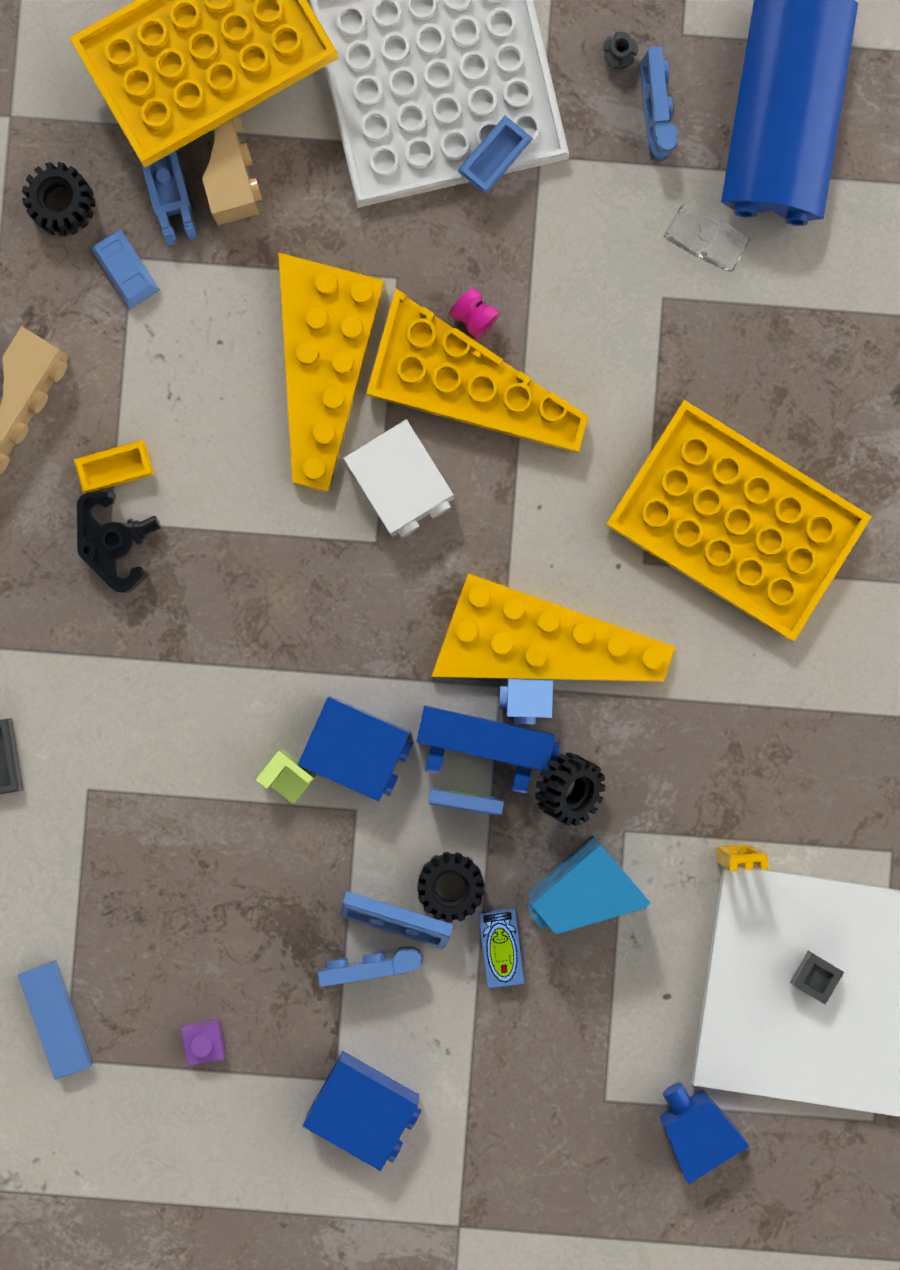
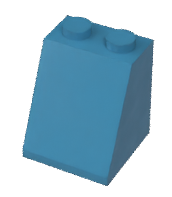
[527,836,651,934]

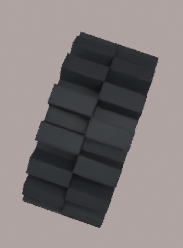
[22,162,95,236]
[535,752,606,826]
[417,852,484,923]

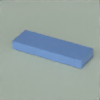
[340,891,453,949]
[18,960,93,1080]

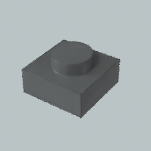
[790,950,844,1005]

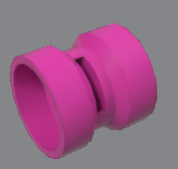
[449,287,500,340]

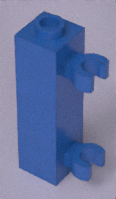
[416,705,560,794]

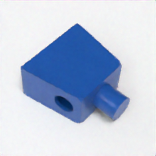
[660,1082,749,1184]

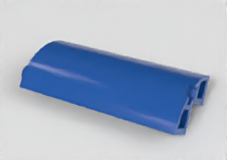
[721,0,858,226]

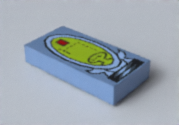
[428,786,504,816]
[478,908,524,988]

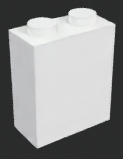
[343,419,454,538]

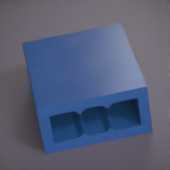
[297,696,414,801]
[303,1051,421,1171]

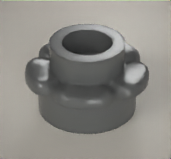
[603,32,639,69]

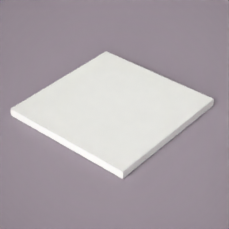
[309,0,569,208]
[691,866,900,1117]

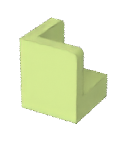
[256,749,317,803]

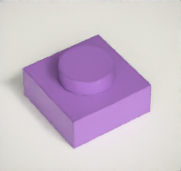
[181,1019,226,1066]

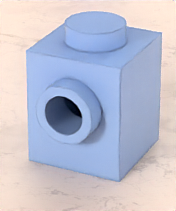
[499,679,553,724]

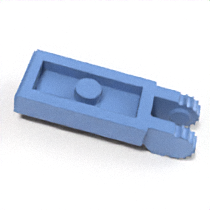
[639,47,678,162]
[141,150,198,246]
[318,947,423,987]

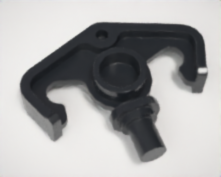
[77,492,161,593]

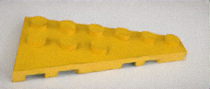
[278,253,385,493]
[366,288,589,454]
[431,573,676,682]

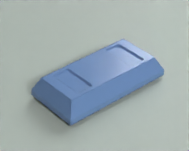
[458,115,533,195]
[90,228,160,309]

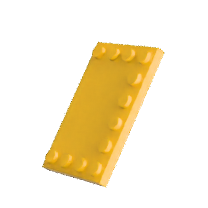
[69,0,339,168]
[605,400,872,642]

